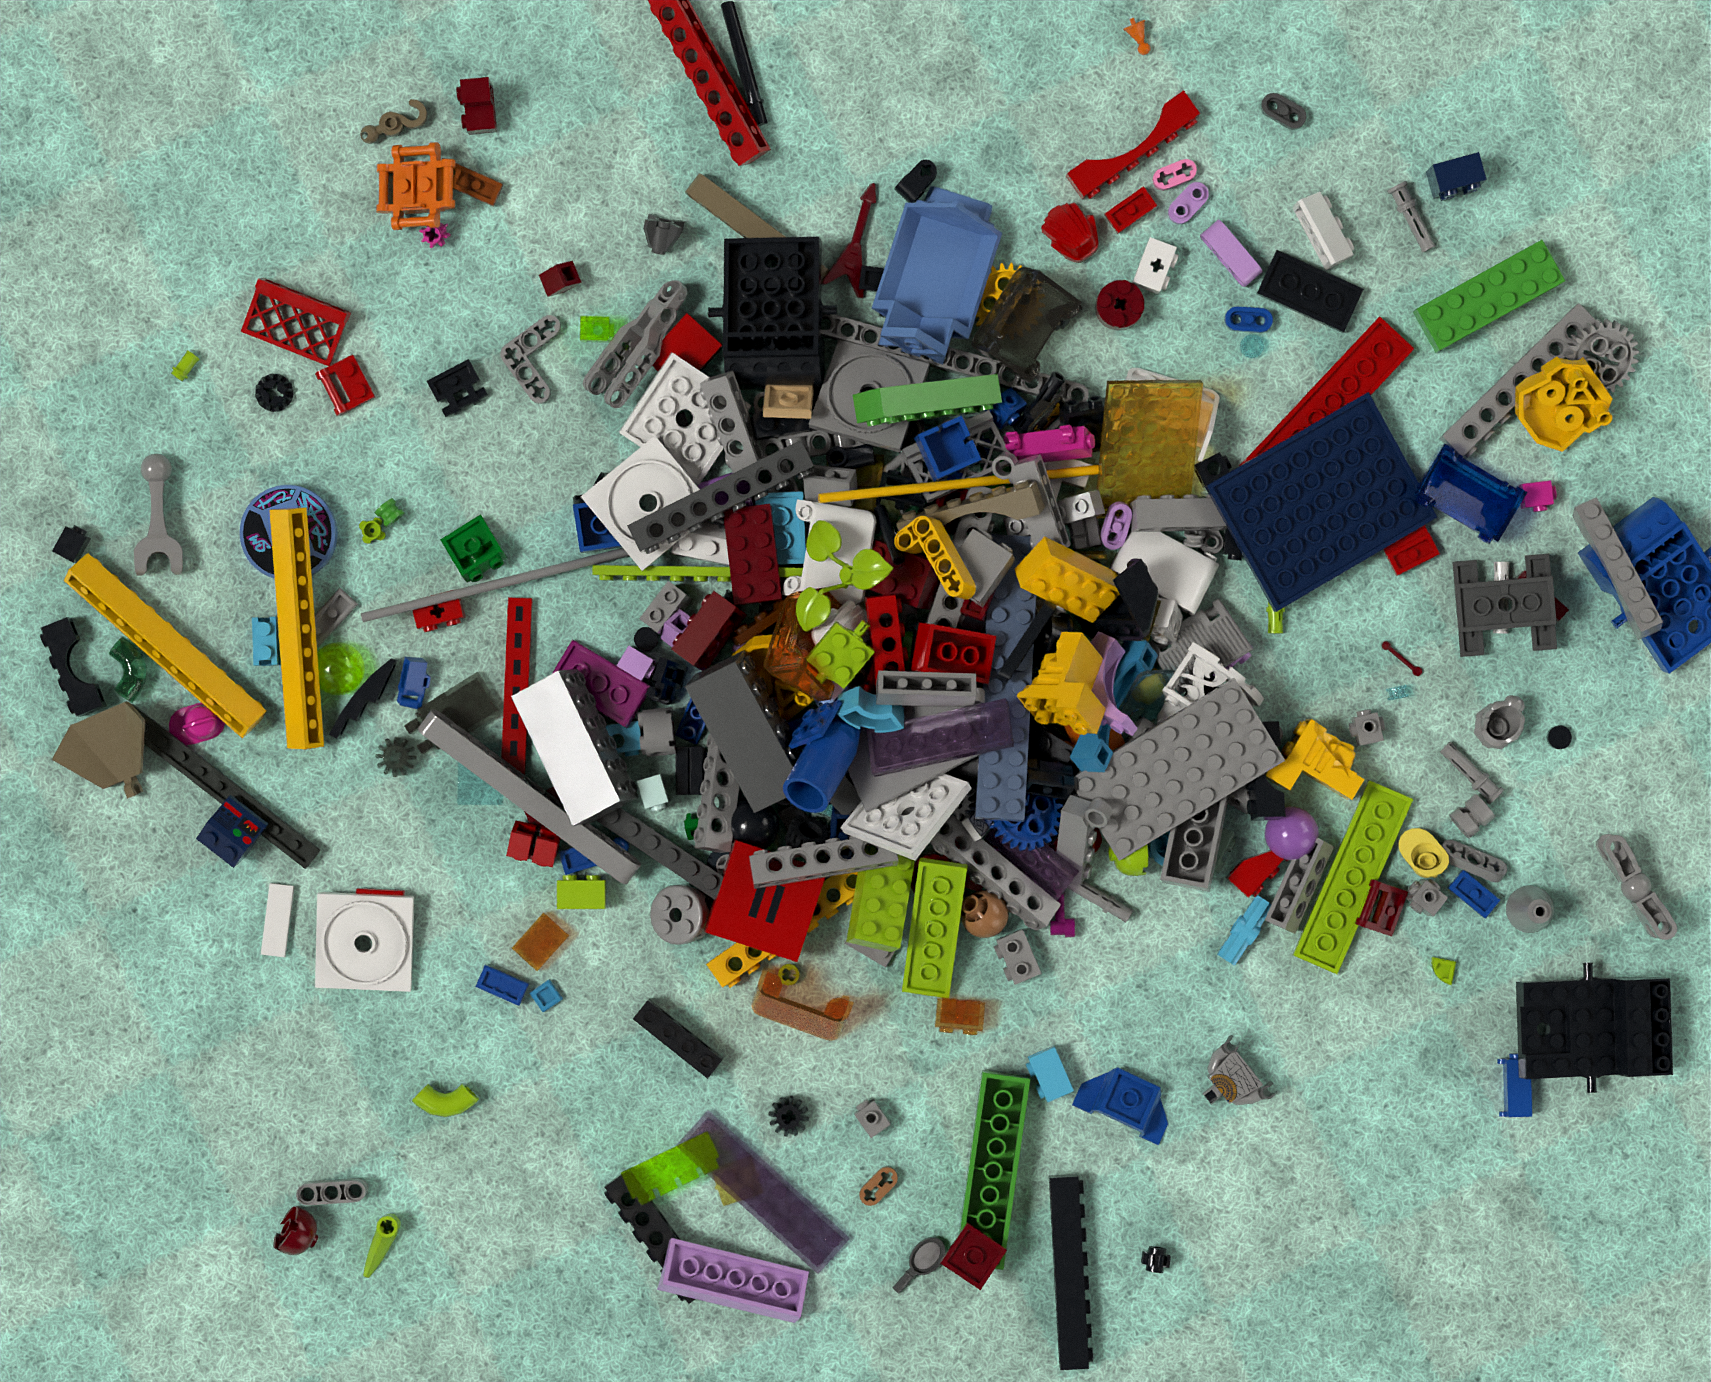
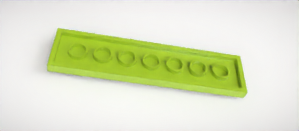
[1292,780,1413,974]

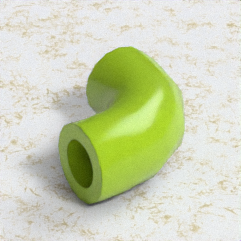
[412,1083,479,1117]

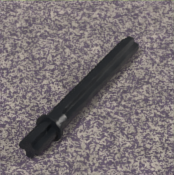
[721,1,768,127]

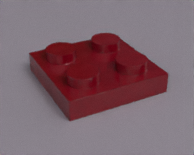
[940,1222,1007,1290]

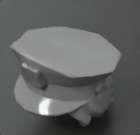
[1474,695,1525,749]

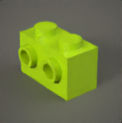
[557,875,606,909]

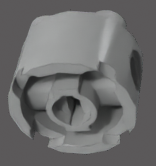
[638,707,676,757]

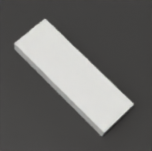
[261,883,294,957]

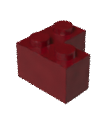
[456,77,497,135]

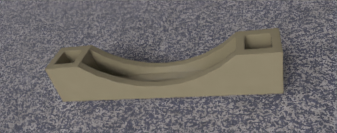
[896,479,1045,545]

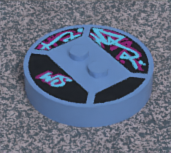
[240,485,338,579]

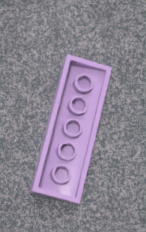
[657,1238,809,1323]

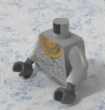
[1202,1035,1278,1105]

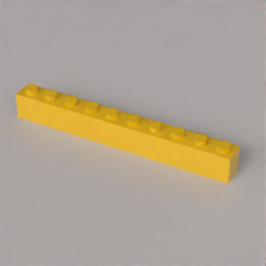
[270,508,324,749]
[64,553,267,739]

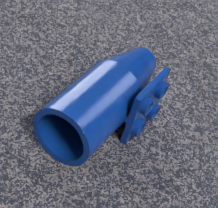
[783,700,862,813]

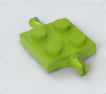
[806,620,875,689]

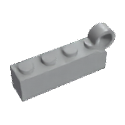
[992,452,1071,549]
[1130,494,1227,532]
[876,671,985,710]
[1054,795,1113,887]

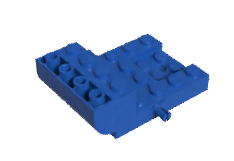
[1578,497,1711,674]

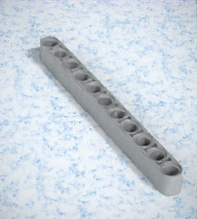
[418,709,641,884]

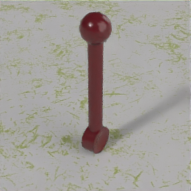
[1381,641,1422,676]

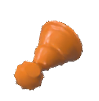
[1123,18,1151,55]

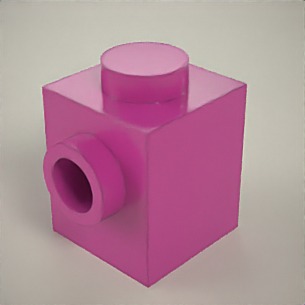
[1519,480,1557,512]

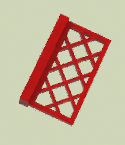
[241,278,351,366]

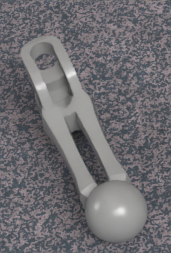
[134,454,183,576]

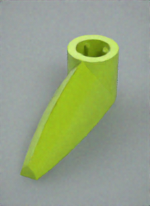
[363,1213,401,1278]

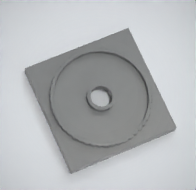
[808,339,930,453]

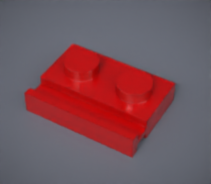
[1383,525,1440,576]

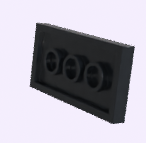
[1256,250,1364,333]

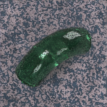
[109,636,147,703]

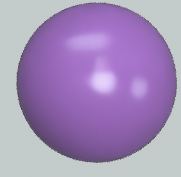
[1265,807,1319,860]

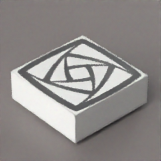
[962,811,990,841]

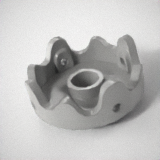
[650,884,710,945]

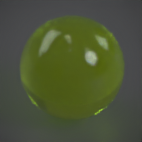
[317,642,365,696]

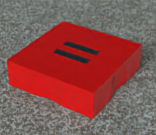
[704,840,825,962]

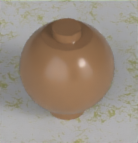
[961,890,1009,938]

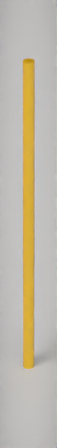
[818,465,1101,503]

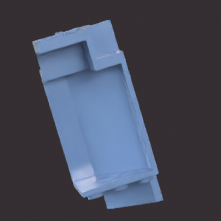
[872,186,1002,365]

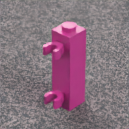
[1003,425,1095,463]

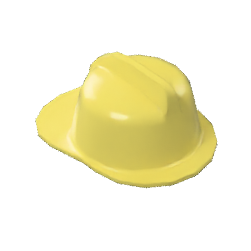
[1398,828,1449,878]

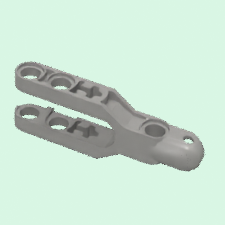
[583,280,687,408]

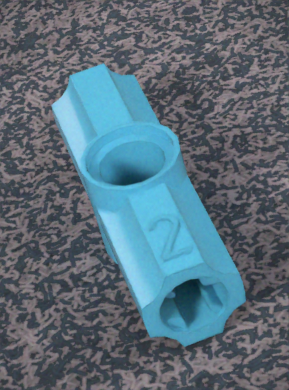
[1217,895,1271,966]

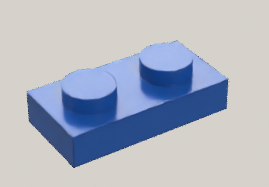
[1447,870,1500,919]

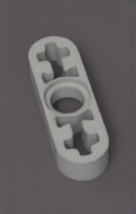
[1442,840,1507,882]

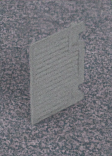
[1149,599,1253,695]

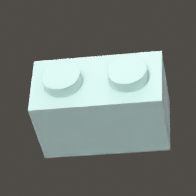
[637,774,670,812]

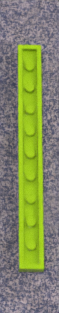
[592,565,803,582]

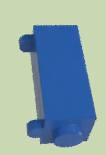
[1497,1053,1532,1117]

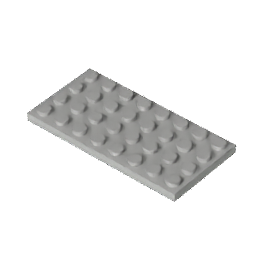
[1072,678,1285,861]

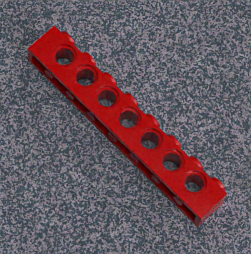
[648,0,771,166]

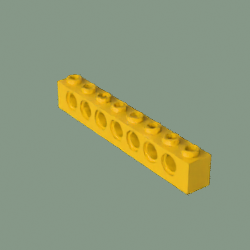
[706,872,858,988]

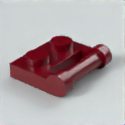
[1355,879,1408,937]

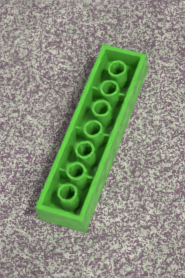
[958,1070,1030,1270]

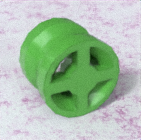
[374,498,405,527]

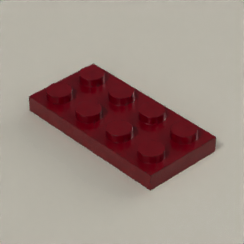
[723,503,783,606]

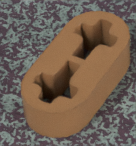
[859,1166,898,1206]

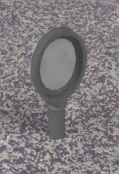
[892,1237,945,1294]

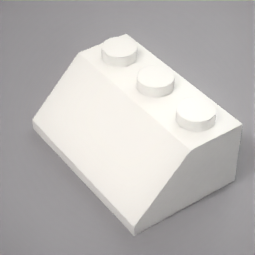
[1293,192,1354,271]
[672,522,729,566]

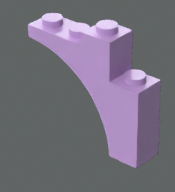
[1090,631,1138,736]

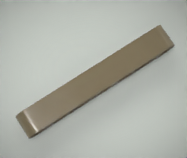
[685,173,829,280]

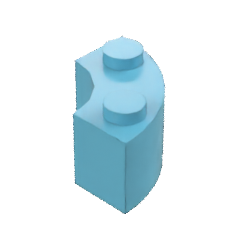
[837,686,904,733]

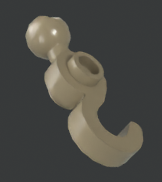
[360,99,428,144]

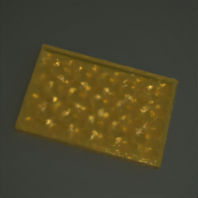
[1096,380,1203,519]

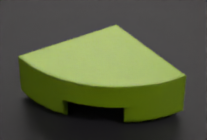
[1431,957,1456,985]

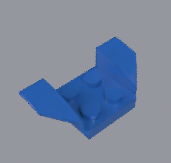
[1072,1067,1168,1145]

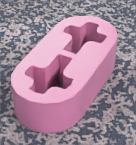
[1152,159,1197,191]

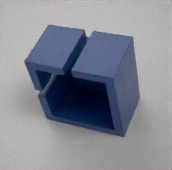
[914,415,982,482]

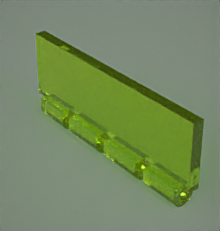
[621,1131,719,1205]

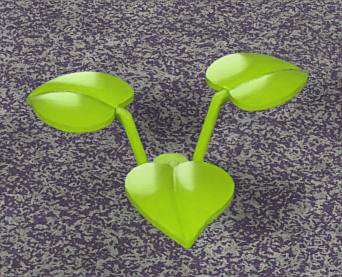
[796,520,893,632]

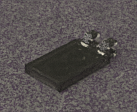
[404,672,503,754]

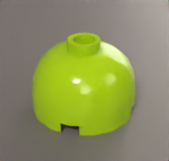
[1108,844,1148,876]

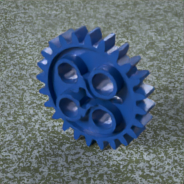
[990,794,1063,851]

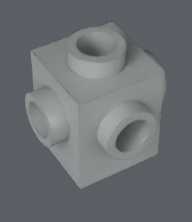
[1349,709,1385,746]
[1406,879,1448,917]

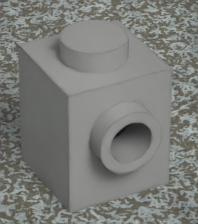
[854,1099,891,1138]

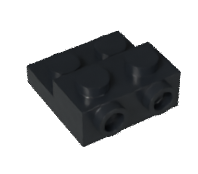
[1059,395,1113,453]

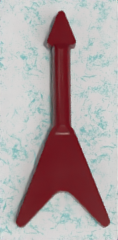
[821,183,876,298]

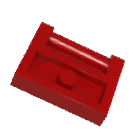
[315,354,375,416]

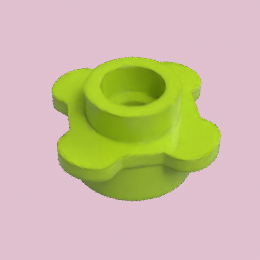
[359,517,385,544]

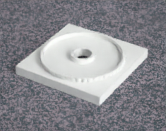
[619,352,751,485]
[581,436,707,571]
[841,773,972,860]
[315,892,414,992]

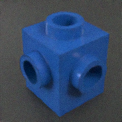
[986,387,1027,430]

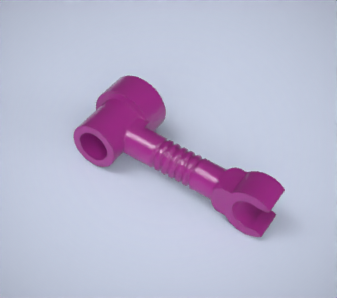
[1050,878,1075,938]

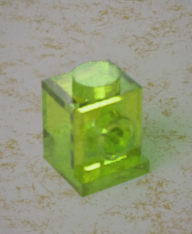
[580,316,615,343]

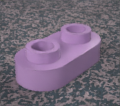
[1168,182,1209,224]
[1100,501,1132,550]

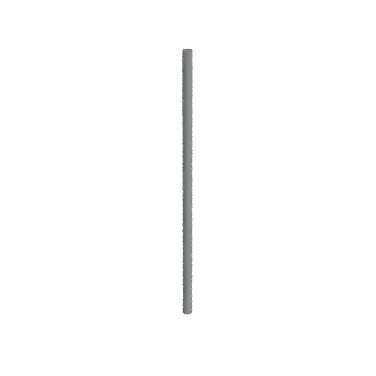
[361,548,629,622]

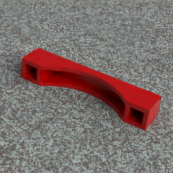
[1066,90,1200,200]

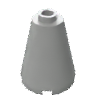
[1506,885,1554,933]

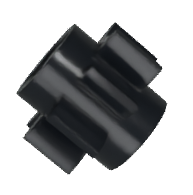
[1141,1246,1171,1273]

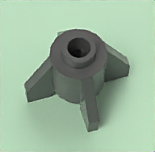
[643,214,685,255]

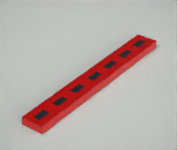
[501,597,533,775]

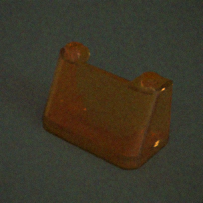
[763,587,842,701]
[751,966,854,1041]

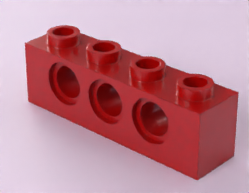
[865,594,909,685]

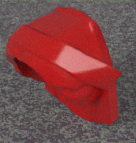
[1041,202,1099,263]

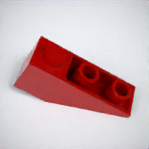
[1225,850,1288,898]

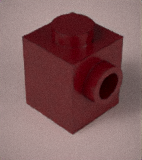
[539,260,582,297]

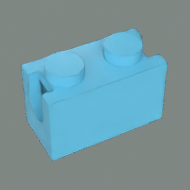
[252,617,281,666]
[1026,1045,1074,1102]

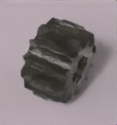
[375,737,417,777]

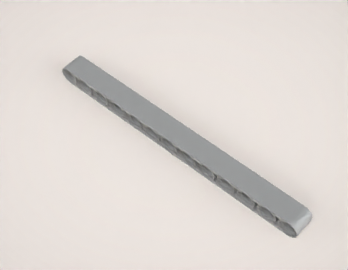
[821,315,1089,404]

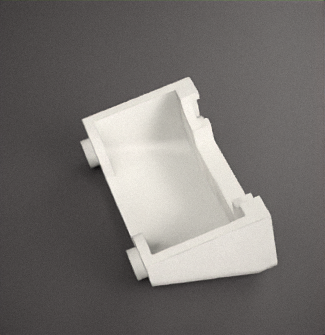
[1109,528,1219,616]

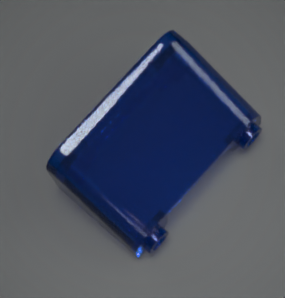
[1414,443,1527,544]

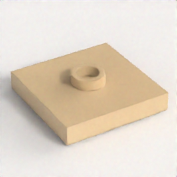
[763,385,814,419]

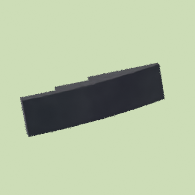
[329,658,398,739]

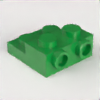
[440,514,508,583]

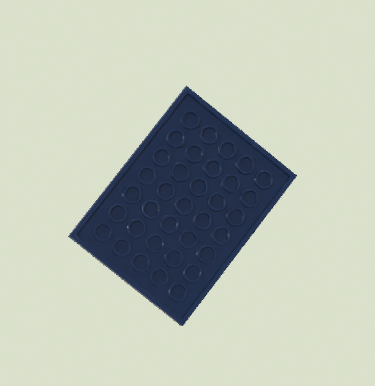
[1205,392,1437,612]

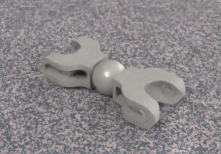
[1596,834,1677,940]

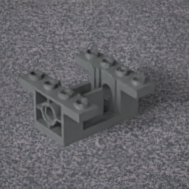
[1452,553,1557,657]

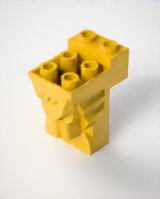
[1017,632,1106,735]
[1265,719,1365,800]

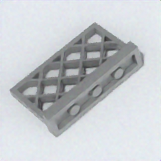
[902,410,1011,503]

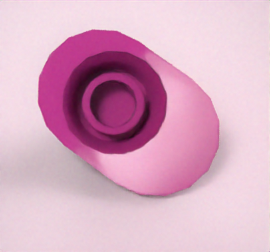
[169,702,225,745]

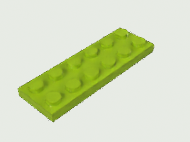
[902,858,968,999]

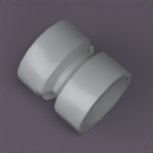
[1449,794,1495,839]

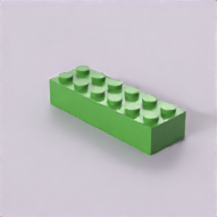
[1413,240,1565,353]
[853,374,1002,427]

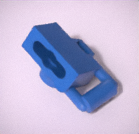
[397,657,431,709]

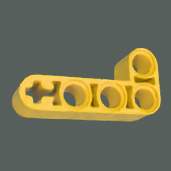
[894,516,976,600]

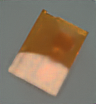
[512,912,570,971]

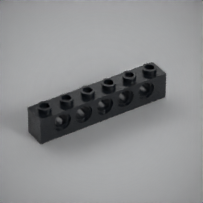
[604,1168,695,1304]

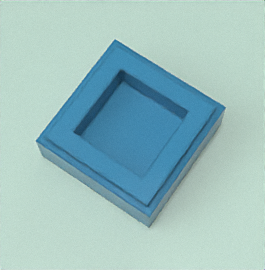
[529,979,563,1012]

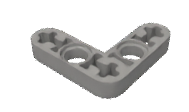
[500,315,561,404]

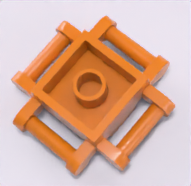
[376,142,456,230]

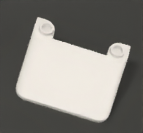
[782,499,876,605]

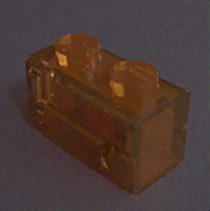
[935,997,985,1035]

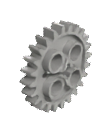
[1563,319,1639,393]

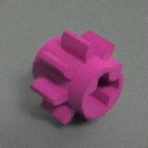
[419,222,451,248]

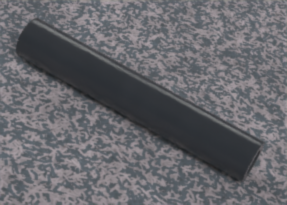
[874,505,905,565]

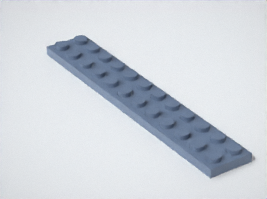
[975,534,1036,822]

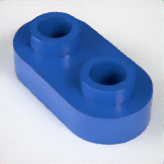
[1224,307,1273,333]

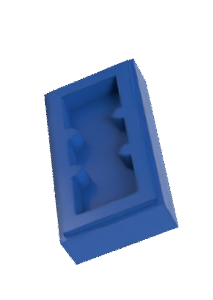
[475,965,529,1006]

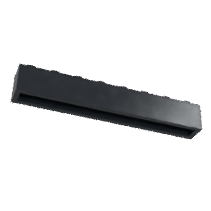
[1049,1174,1093,1370]

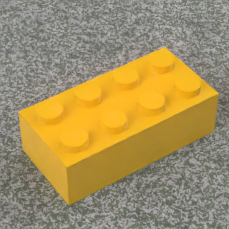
[1014,536,1120,623]

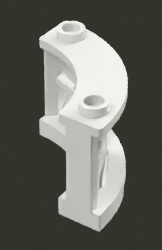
[1162,642,1264,708]

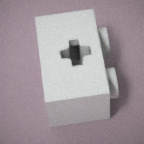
[1132,237,1179,294]

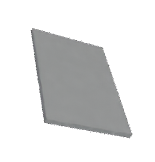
[848,705,983,813]

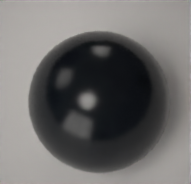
[731,799,779,849]

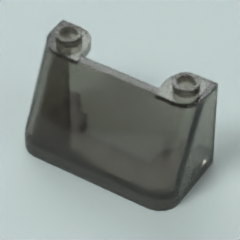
[971,267,1082,383]

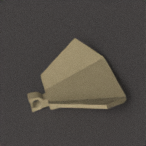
[52,701,145,799]

